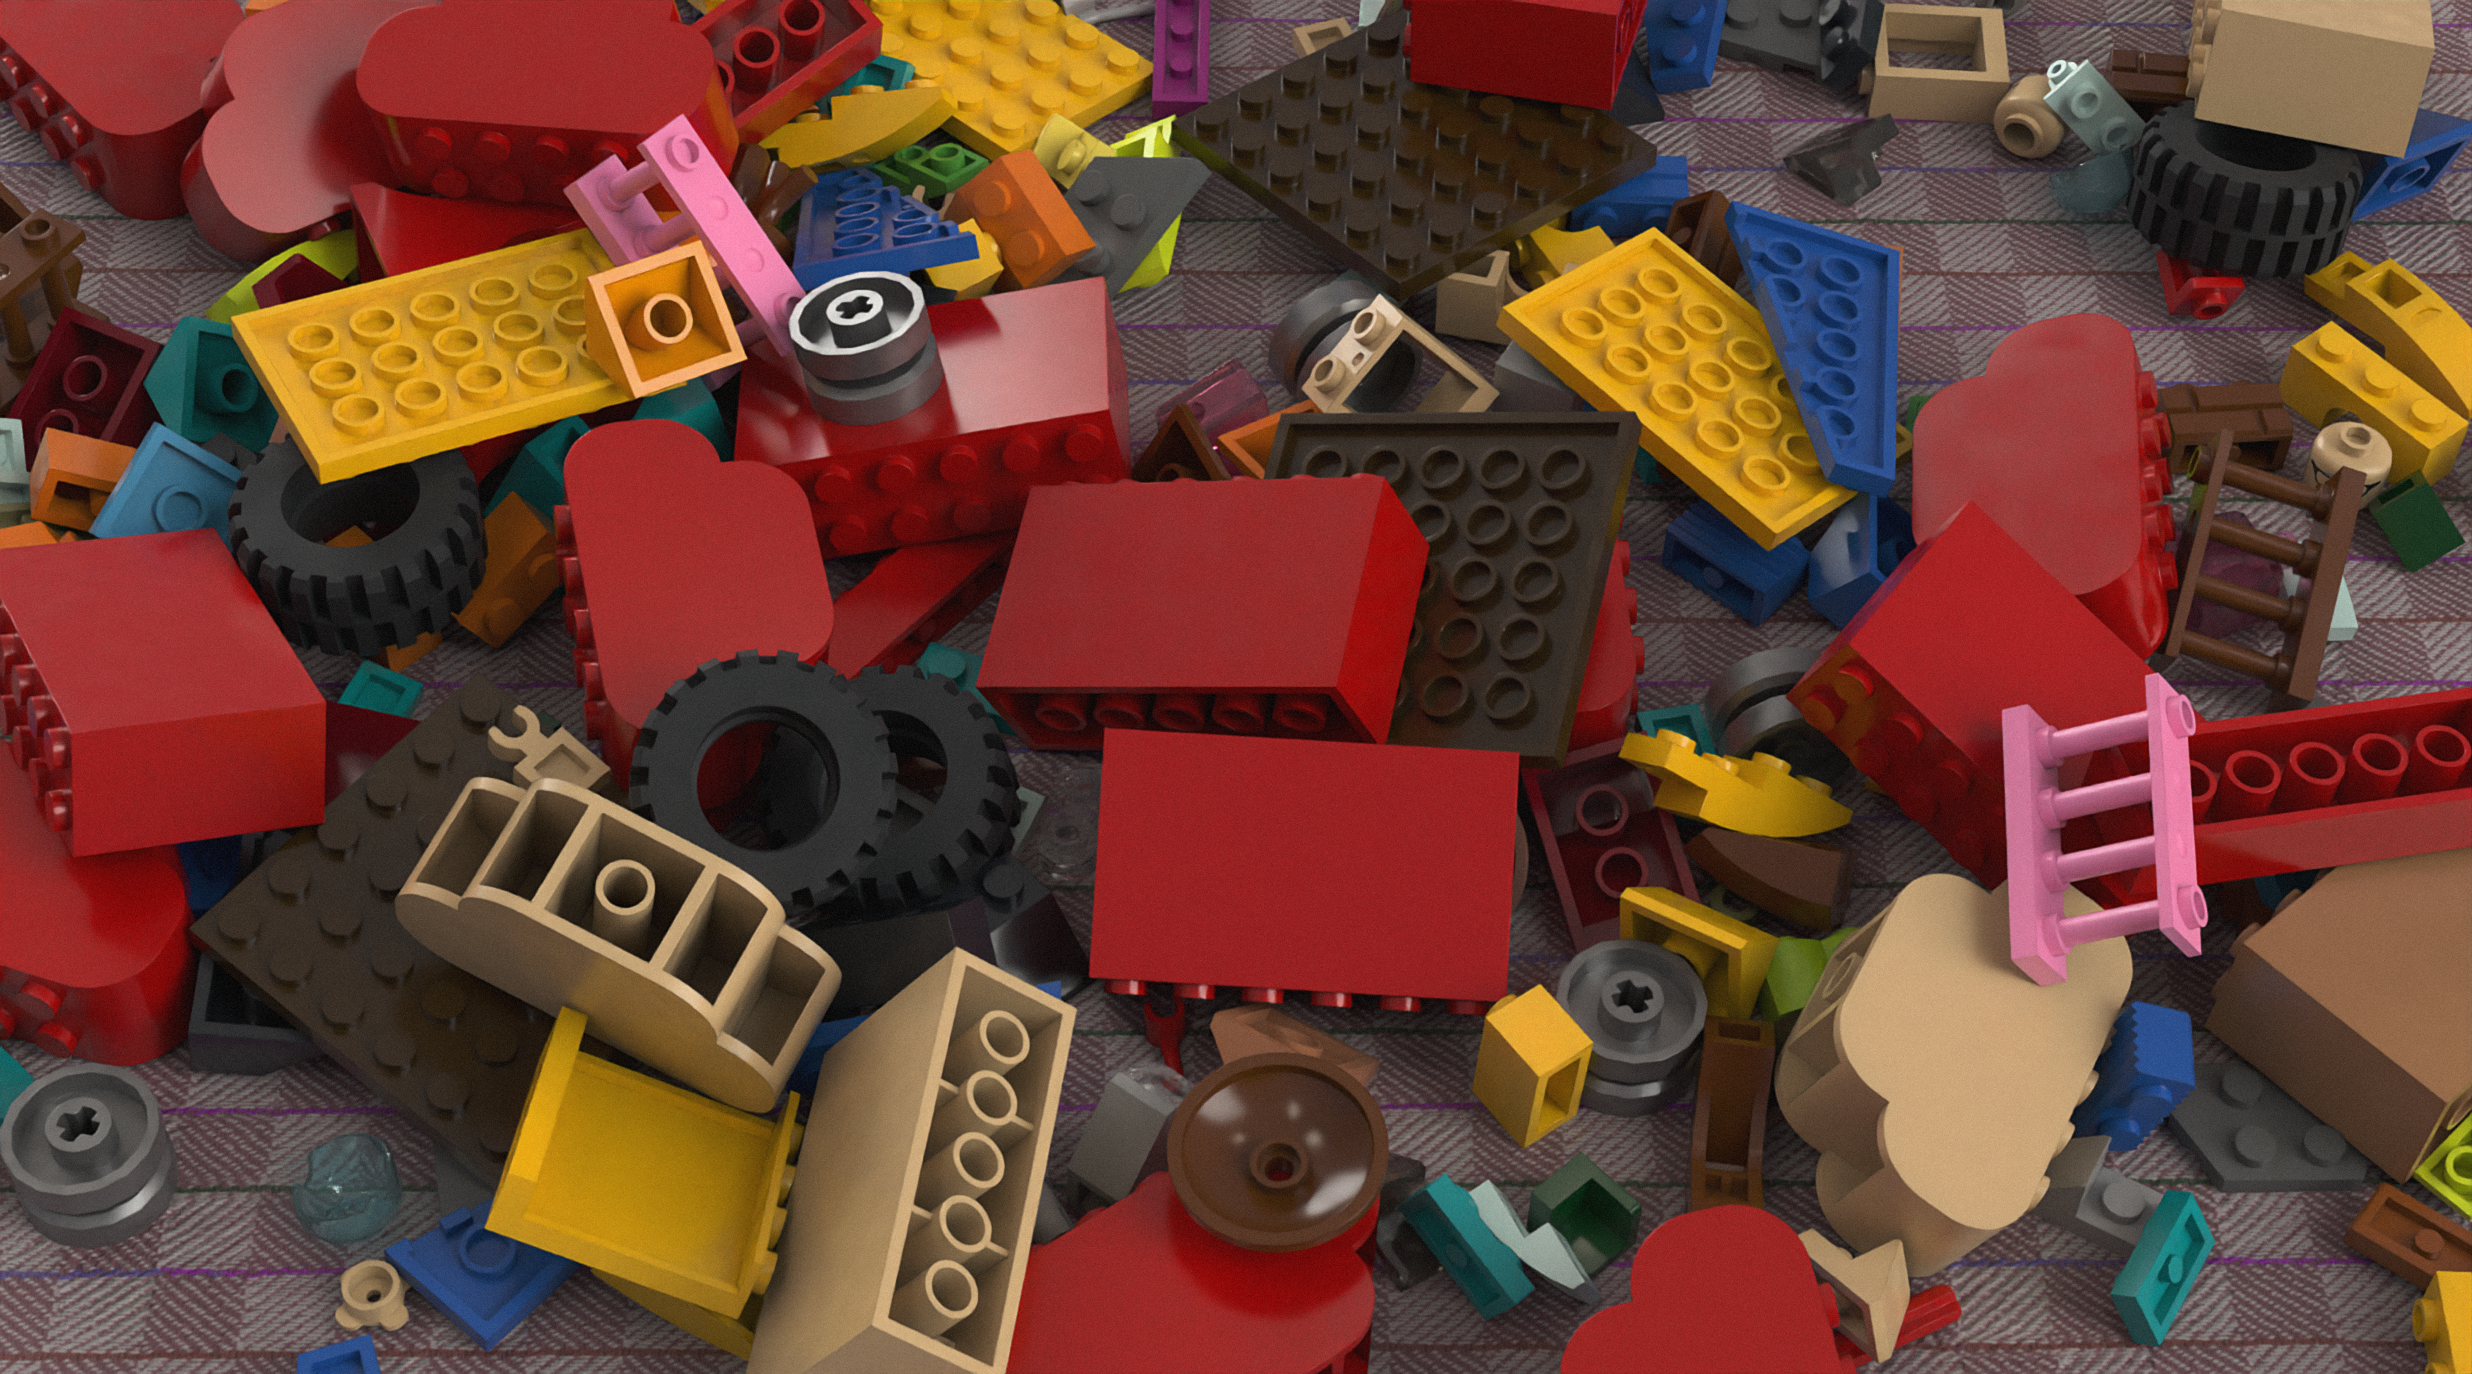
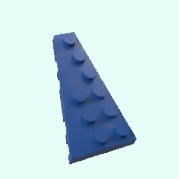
[793,165,980,291]
[1724,200,1900,498]

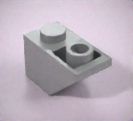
[1067,1071,1176,1216]

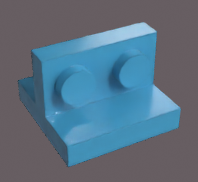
[88,421,243,554]

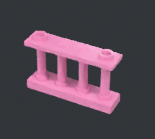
[563,114,807,392]
[2002,673,2208,987]

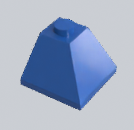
[2351,108,2472,222]
[1806,491,1917,630]

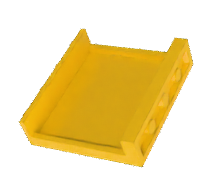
[484,1006,805,1319]

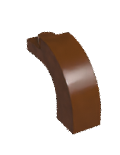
[1684,1015,1775,1214]

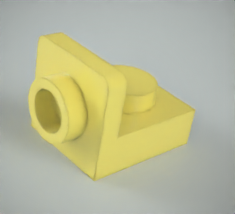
[1031,113,1117,190]

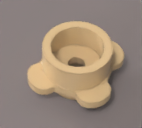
[335,1260,411,1331]

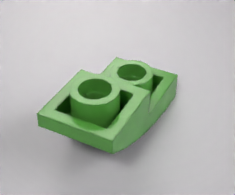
[873,142,989,198]

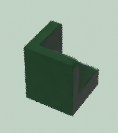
[2367,469,2466,572]
[1526,1152,1642,1280]

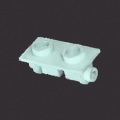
[2043,59,2146,167]

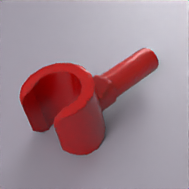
[1144,997,1187,1095]

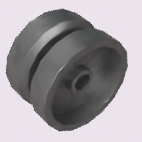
[788,271,944,426]
[1268,280,1424,413]
[1704,647,1857,791]
[1555,939,1708,1118]
[0,1062,178,1249]

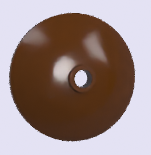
[1167,1052,1389,1253]

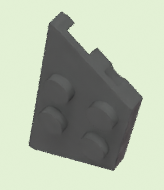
[1717,0,1826,85]
[1046,156,1212,302]
[2167,1063,2370,1193]

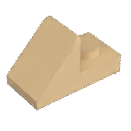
[1798,1228,1910,1364]

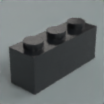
[795,895,998,1023]

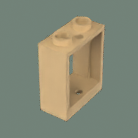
[1857,3,2010,124]
[1301,294,1500,413]

